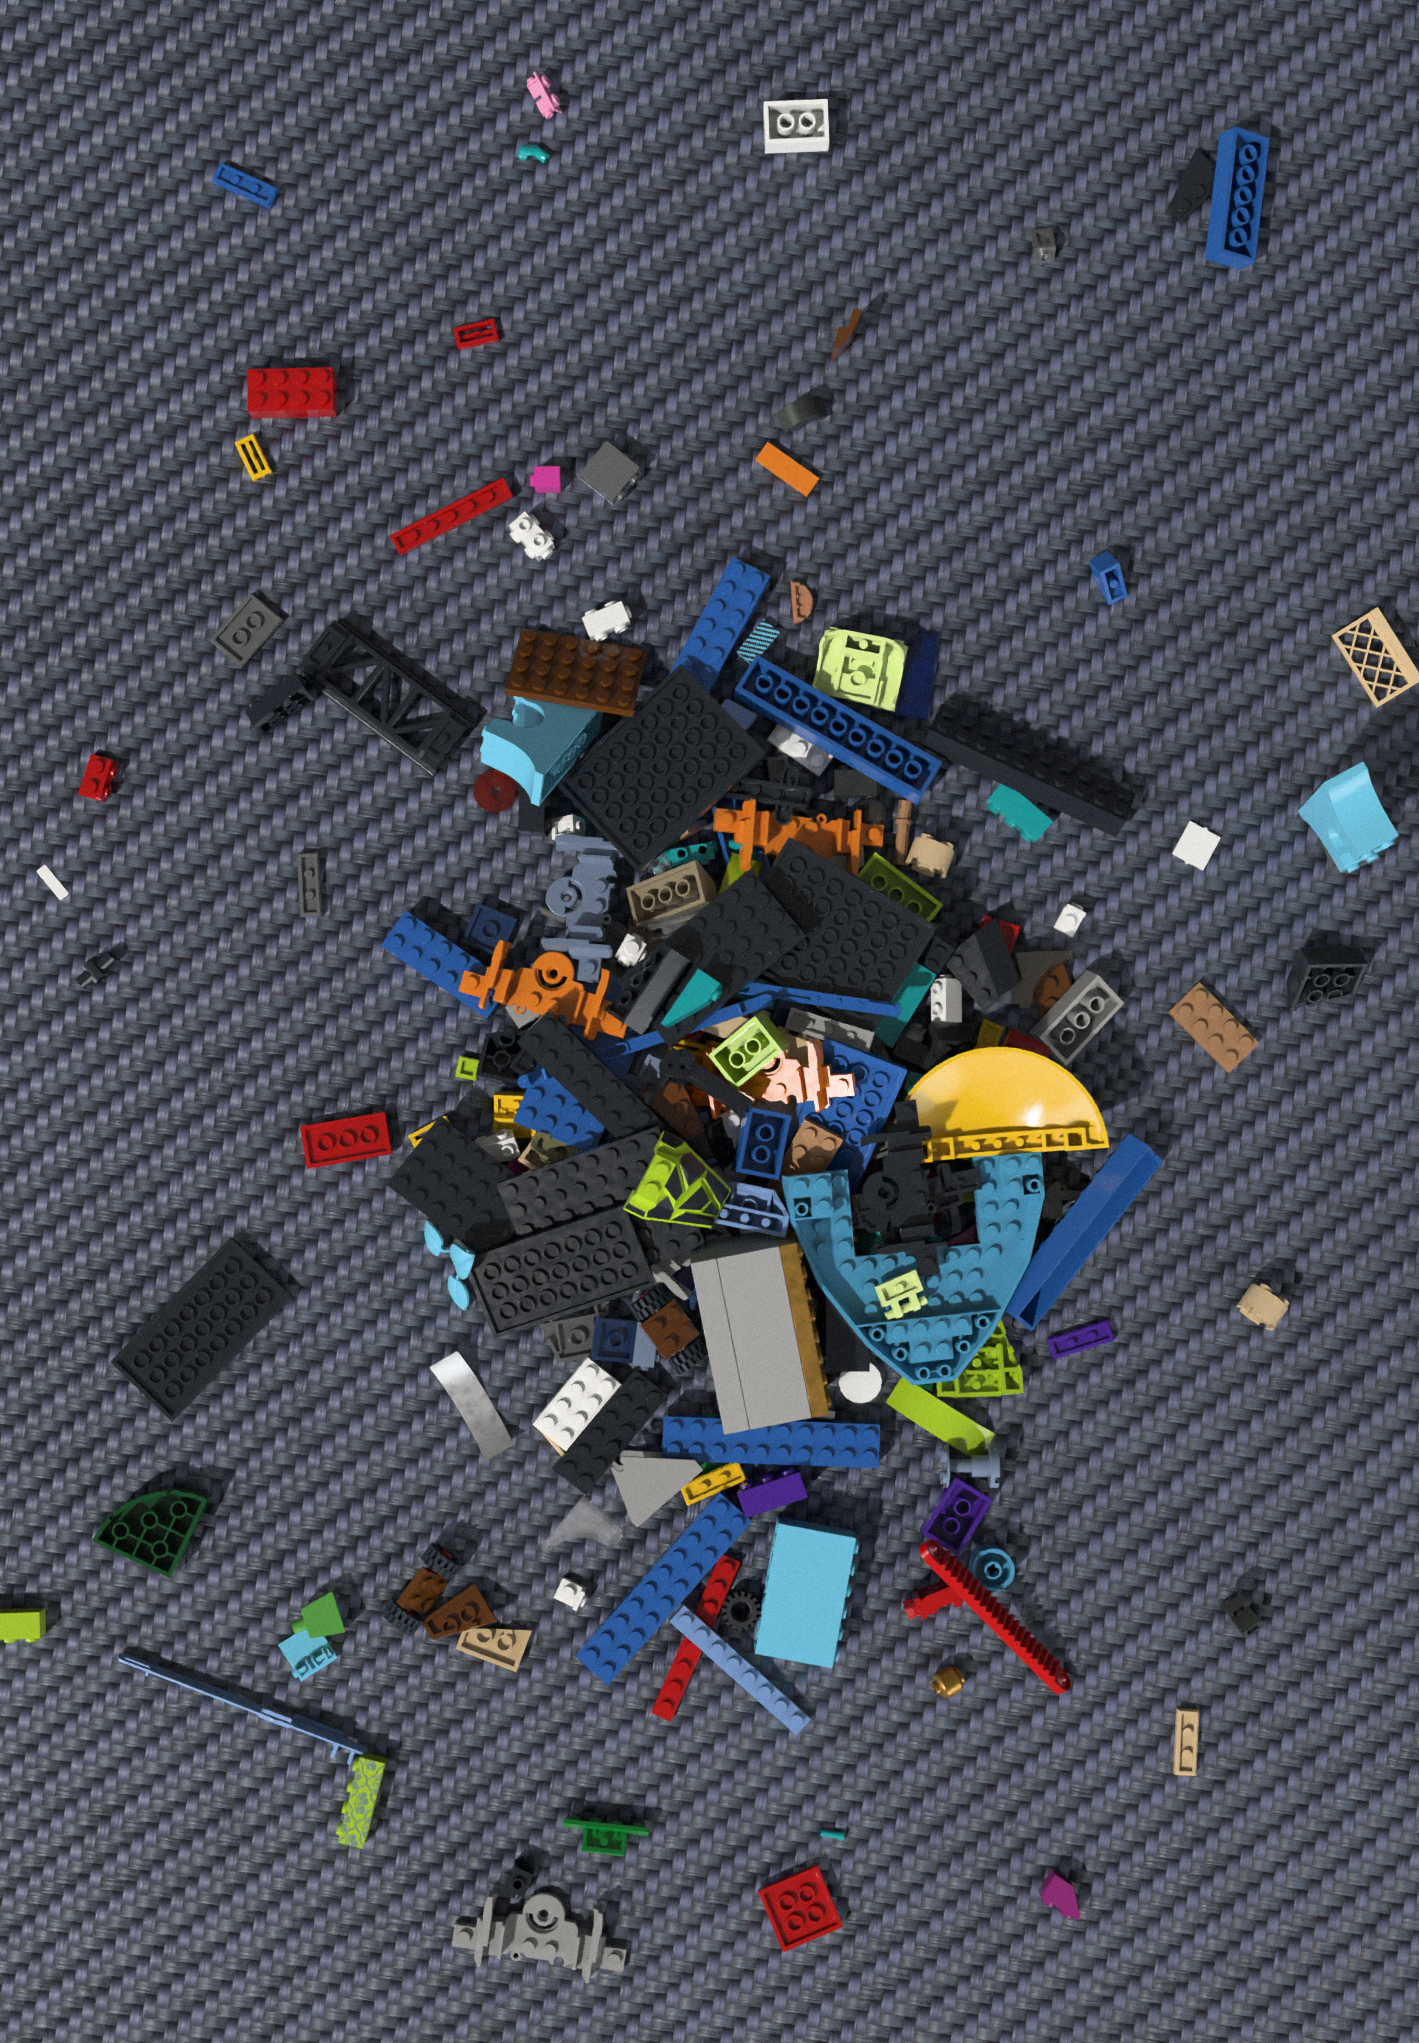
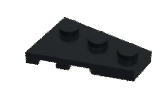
[1166,149,1216,225]

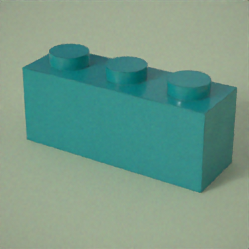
[986,784,1053,843]

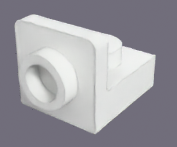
[551,814,586,840]
[1053,902,1087,938]
[554,1577,588,1611]

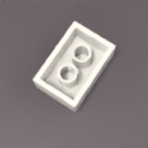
[763,99,829,154]

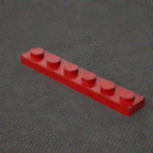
[390,478,513,556]

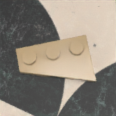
[456,1628,532,1672]

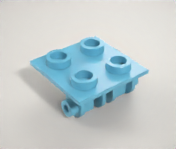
[278,1630,338,1681]

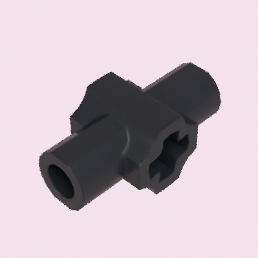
[75,950,117,989]

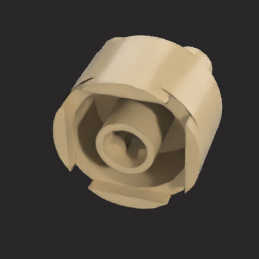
[905,833,955,878]
[1237,1283,1289,1331]

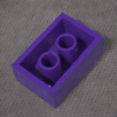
[737,1465,807,1518]
[920,1474,993,1556]

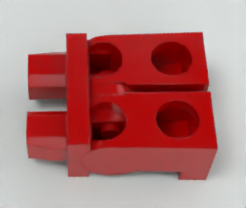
[903,1580,963,1620]

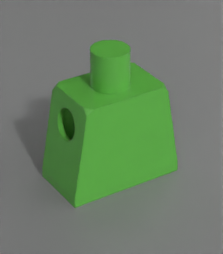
[291,1590,345,1639]

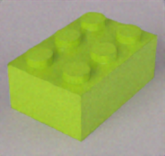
[708,1011,791,1089]

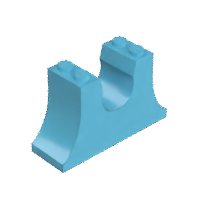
[480,696,603,806]
[1298,762,1399,873]

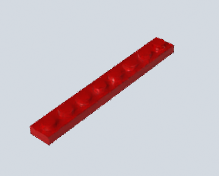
[651,1554,740,1722]

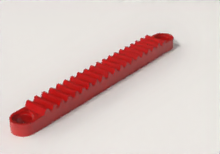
[919,1539,1071,1695]

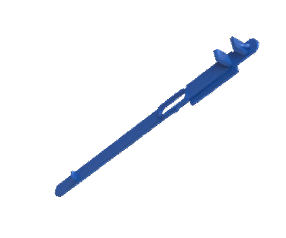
[738,982,903,1017]
[518,994,773,1088]

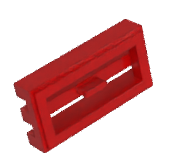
[453,319,499,351]

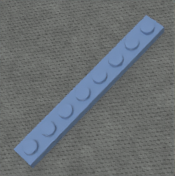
[669,1603,811,1735]

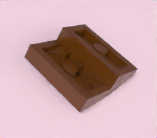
[831,308,862,361]

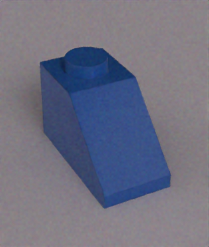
[1089,551,1128,605]

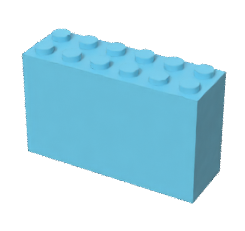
[754,1516,859,1668]

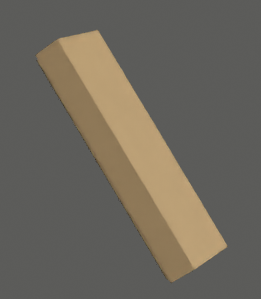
[1173,1708,1199,1776]

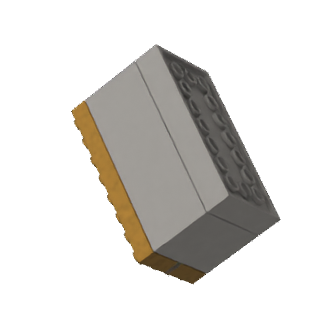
[689,1225,832,1435]

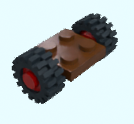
[629,1284,708,1375]
[382,1542,463,1636]

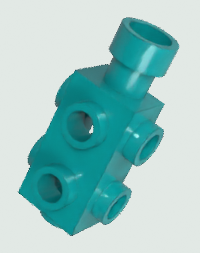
[654,841,718,867]

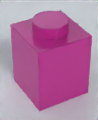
[530,466,561,493]

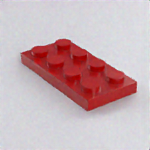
[300,1112,393,1169]

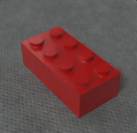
[247,367,337,419]

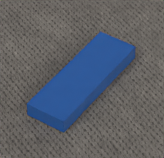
[212,162,279,209]

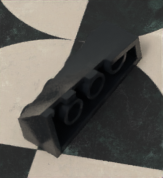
[604,943,690,1035]

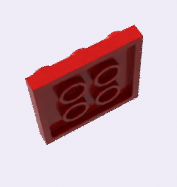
[758,1863,843,1952]

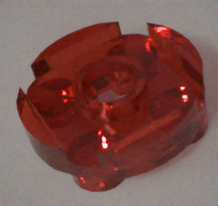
[473,770,517,813]

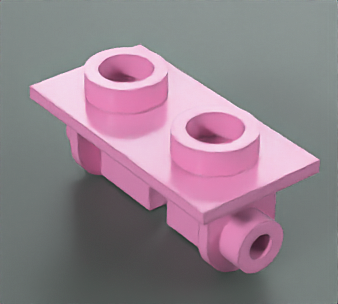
[527,71,562,119]

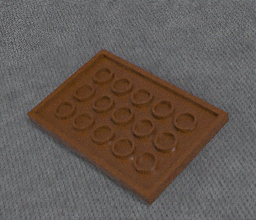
[505,628,647,717]

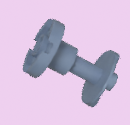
[939,1444,1000,1488]

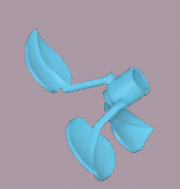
[424,1220,476,1311]

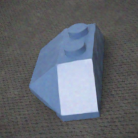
[714,1181,790,1238]

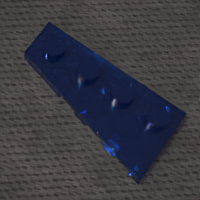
[885,632,938,720]

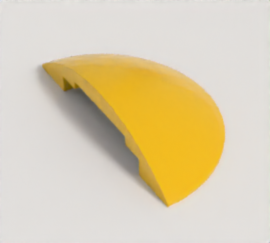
[894,1047,1109,1163]

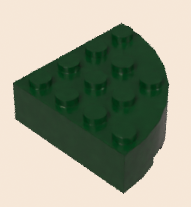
[92,1487,213,1578]

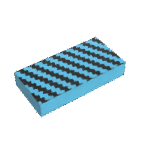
[736,619,780,665]

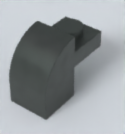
[776,395,829,433]
[1039,1182,1080,1220]
[1221,1593,1263,1639]

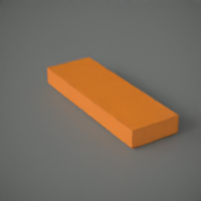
[755,442,820,497]

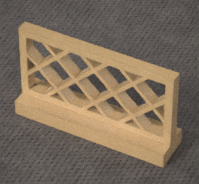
[1331,607,1419,708]

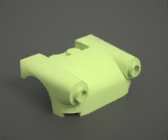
[812,627,908,712]

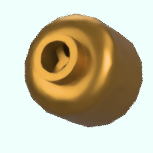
[931,1666,965,1698]

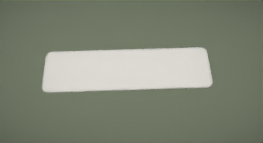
[37,865,68,900]

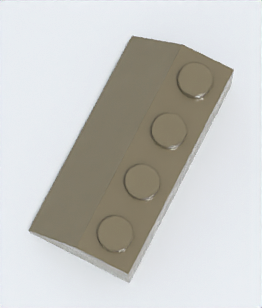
[626,860,718,930]

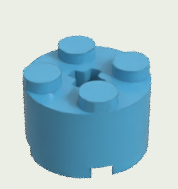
[969,1544,1015,1592]

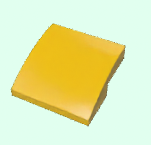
[493,1091,537,1138]

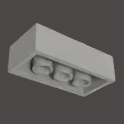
[1029,970,1124,1066]

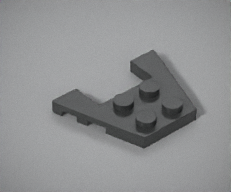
[539,1301,609,1363]

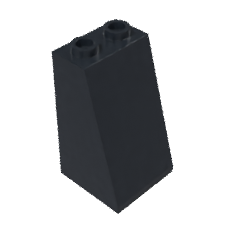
[824,1295,870,1372]

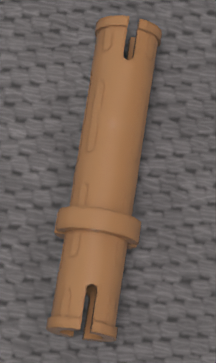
[893,800,913,865]

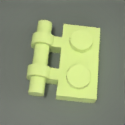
[874,1269,928,1321]

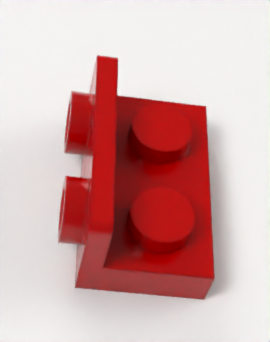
[78,754,118,803]

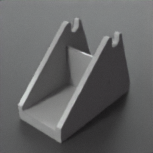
[611,1450,703,1527]

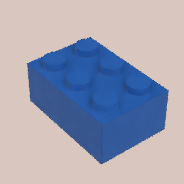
[732,1108,791,1180]

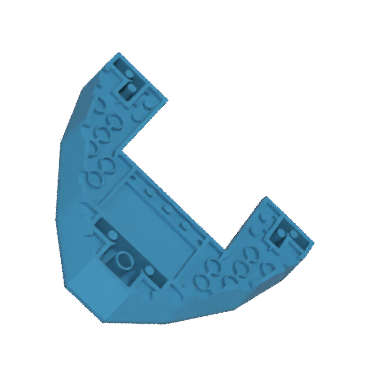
[782,1152,1045,1385]

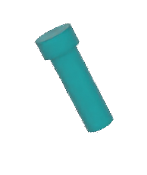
[820,1829,845,1841]

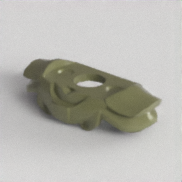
[530,1132,582,1164]

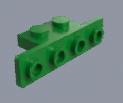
[562,1816,649,1856]

